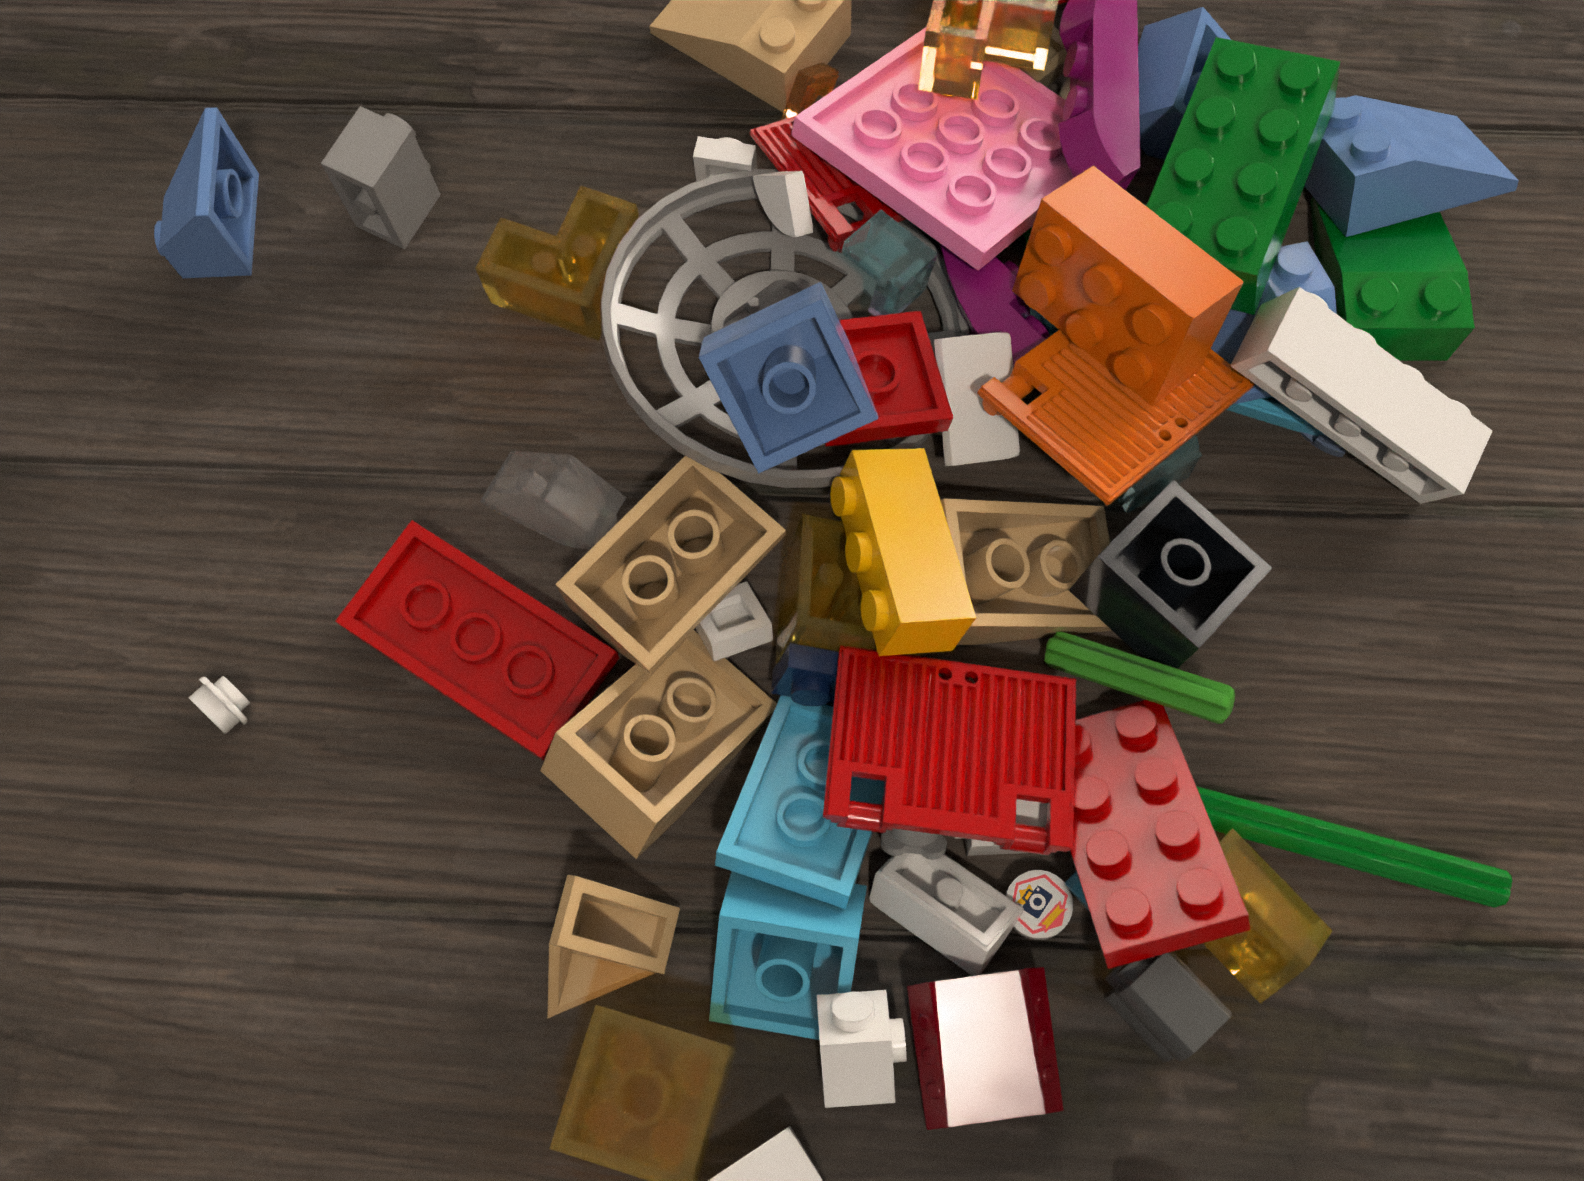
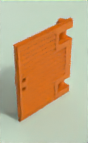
[977,329,1255,506]

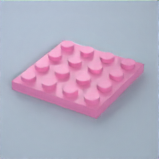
[791,16,1074,271]

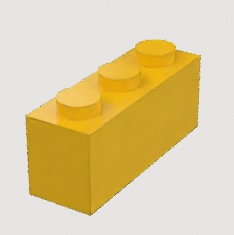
[830,448,976,656]

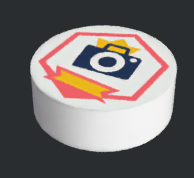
[1006,870,1073,940]

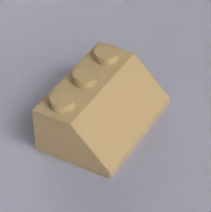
[555,456,786,674]

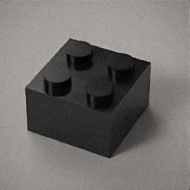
[1069,480,1272,669]

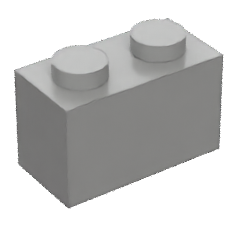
[321,106,441,249]

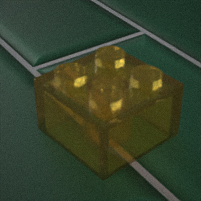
[549,1005,737,1181]

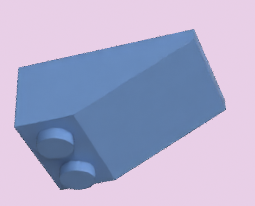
[1304,95,1519,237]

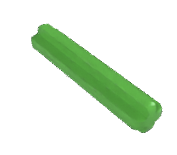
[1044,631,1235,724]

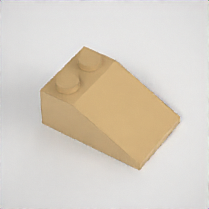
[649,0,851,115]
[940,498,1112,645]
[540,630,777,859]

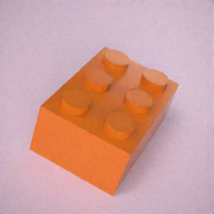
[1012,166,1244,406]

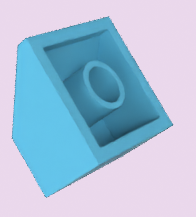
[709,871,867,1040]

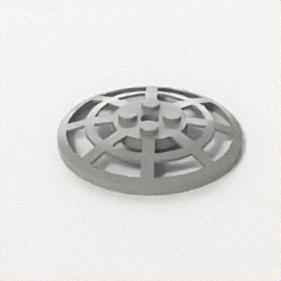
[600,169,970,488]

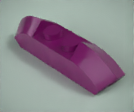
[1058,0,1140,190]

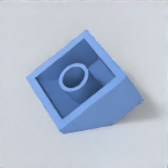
[1138,7,1231,160]
[699,282,879,474]

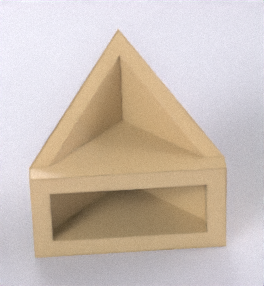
[547,875,680,1019]

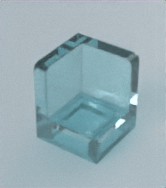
[842,210,938,316]

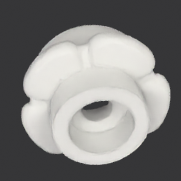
[188,676,250,734]

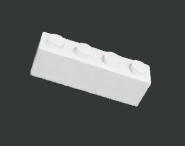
[1230,287,1492,504]

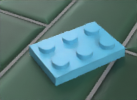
[715,695,884,909]

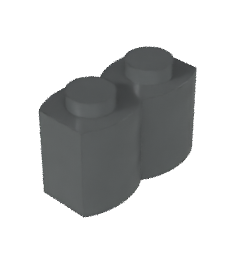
[1104,952,1232,1063]

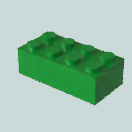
[1146,37,1340,315]

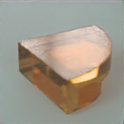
[781,62,839,120]

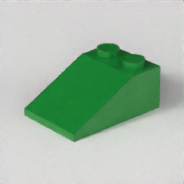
[1310,197,1475,361]

